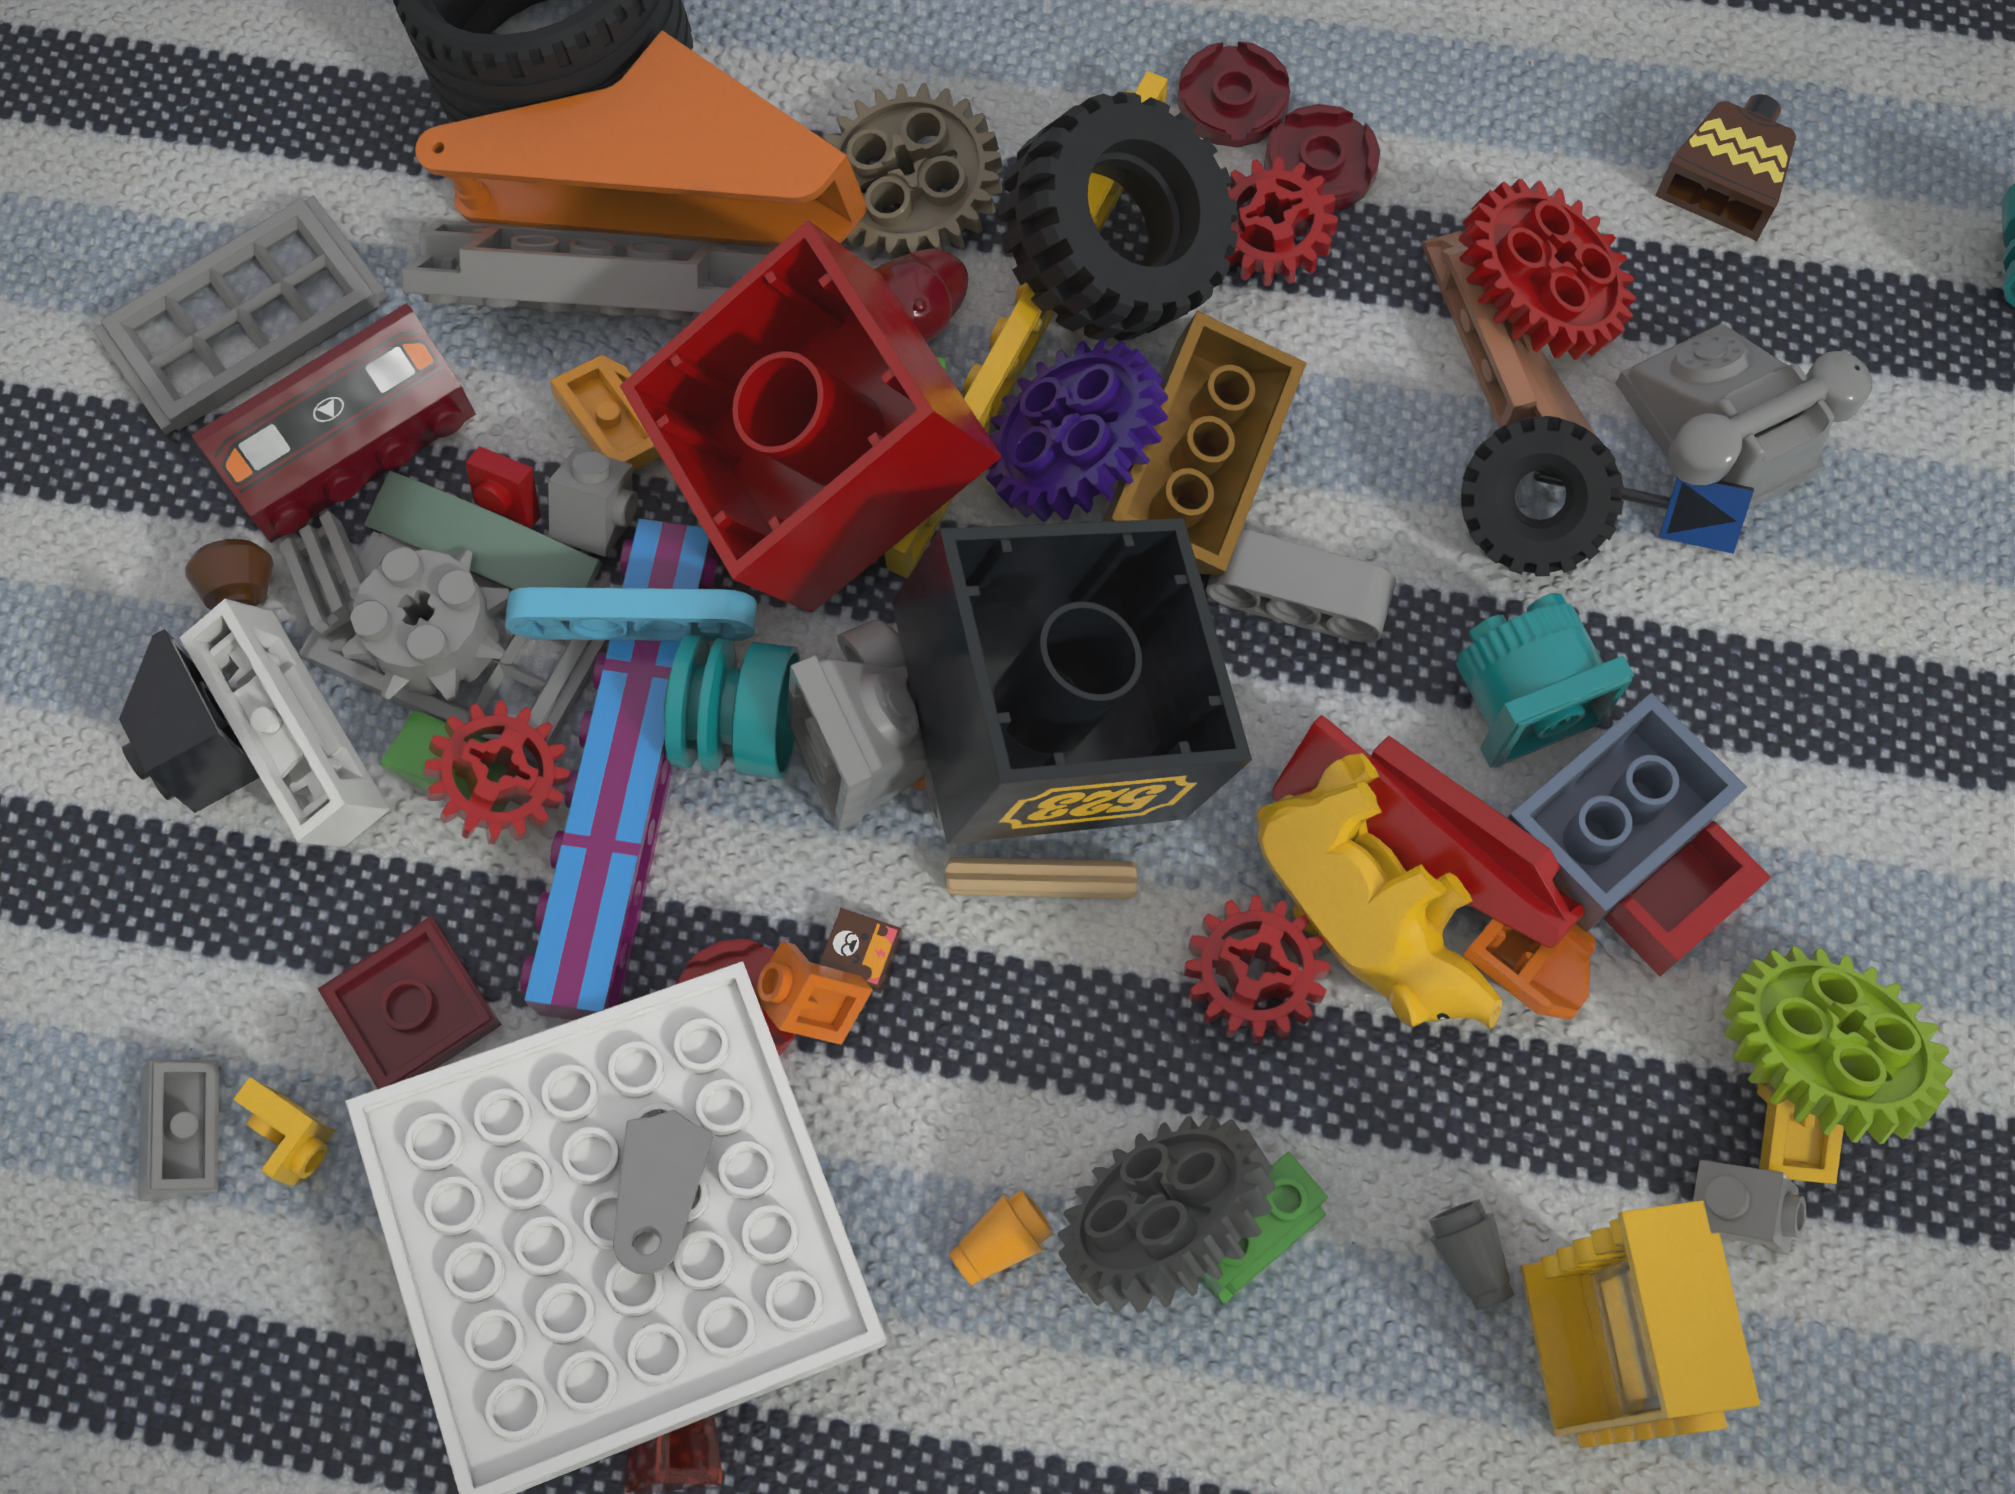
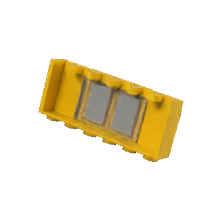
[1519,1200,1761,1448]

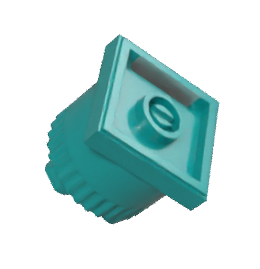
[1456,593,1634,768]

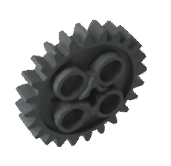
[1058,1115,1276,1313]

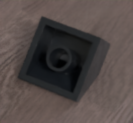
[119,629,260,813]

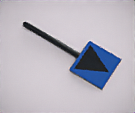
[1533,470,1754,554]

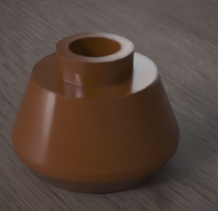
[185,539,274,610]

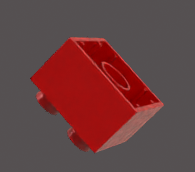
[620,220,1002,613]

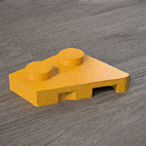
[550,355,661,471]

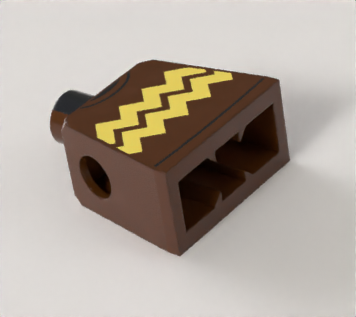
[1655,94,1796,241]

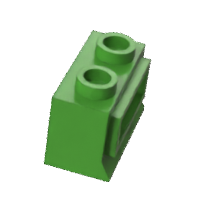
[1201,1151,1328,1304]

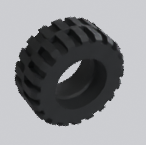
[999,92,1238,341]

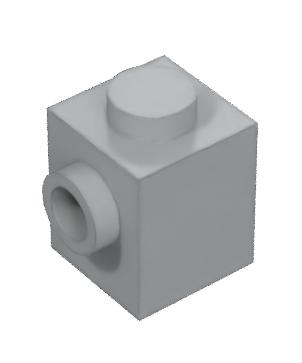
[548,447,638,557]

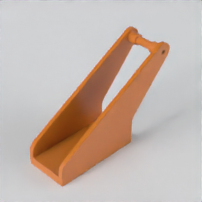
[415,30,868,247]

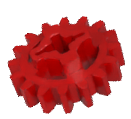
[1226,157,1338,286]
[423,701,570,844]
[1184,896,1330,1043]

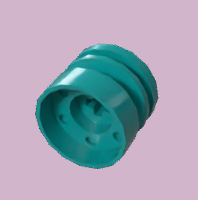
[664,634,801,779]

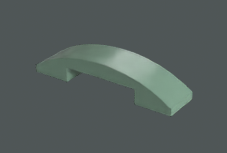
[364,471,602,590]

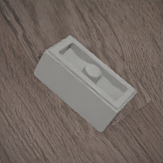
[138,1060,219,1201]

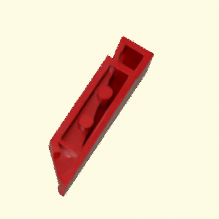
[1272,715,1585,948]

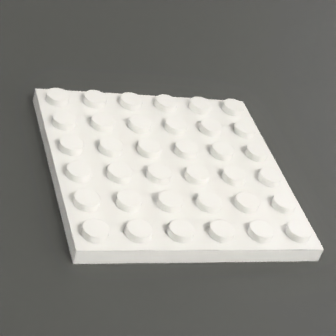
[345,961,886,1494]

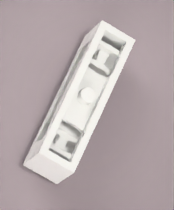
[179,599,390,847]

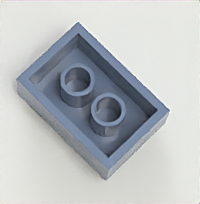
[1507,692,1747,932]

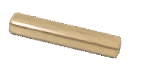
[946,857,1137,899]

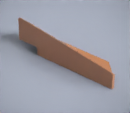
[1422,231,1596,435]

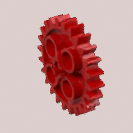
[1458,179,1636,360]

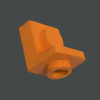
[754,941,873,1045]

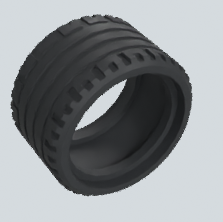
[393,0,693,123]

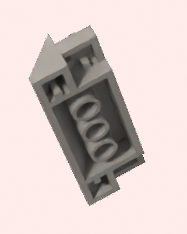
[402,220,776,320]

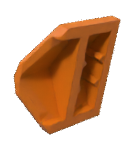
[1463,919,1596,1021]

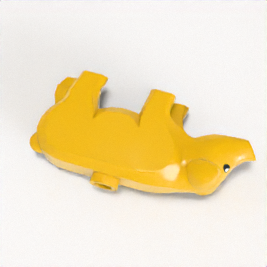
[1256,753,1502,1029]

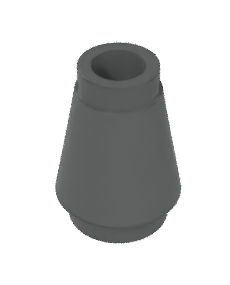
[1429,1199,1514,1310]

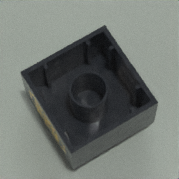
[892,518,1252,844]

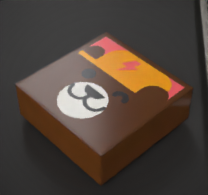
[819,908,903,994]

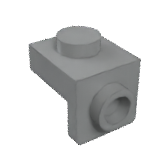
[1693,1160,1806,1255]

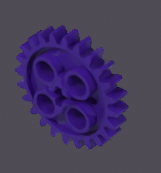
[986,338,1168,522]

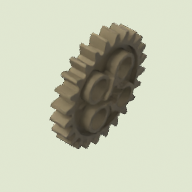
[823,83,1004,261]

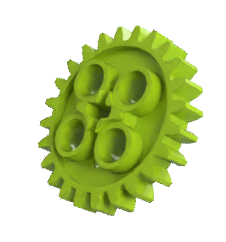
[1723,946,1953,1144]

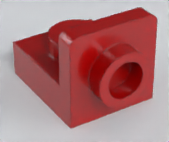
[466,446,541,529]

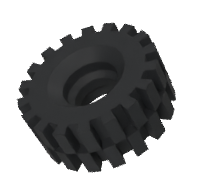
[1461,416,1624,577]

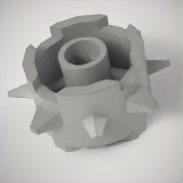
[341,547,510,701]

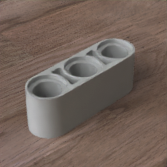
[1206,529,1396,643]

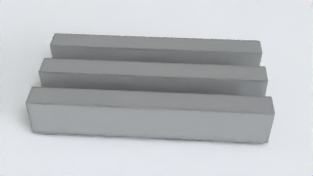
[279,511,365,637]

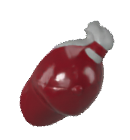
[874,249,969,343]

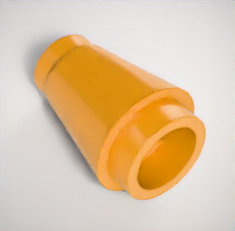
[949,1188,1055,1286]

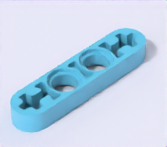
[505,587,757,641]

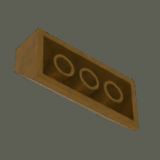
[1102,311,1307,575]

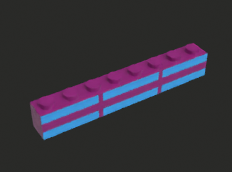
[520,519,720,1021]

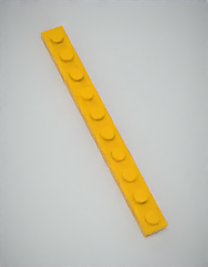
[885,71,1168,578]

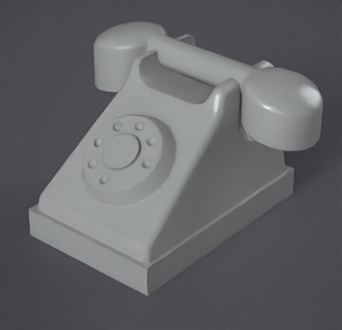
[1615,323,1872,510]
[786,620,943,832]

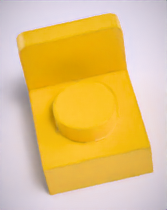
[233,1077,335,1186]
[1757,1082,1844,1184]

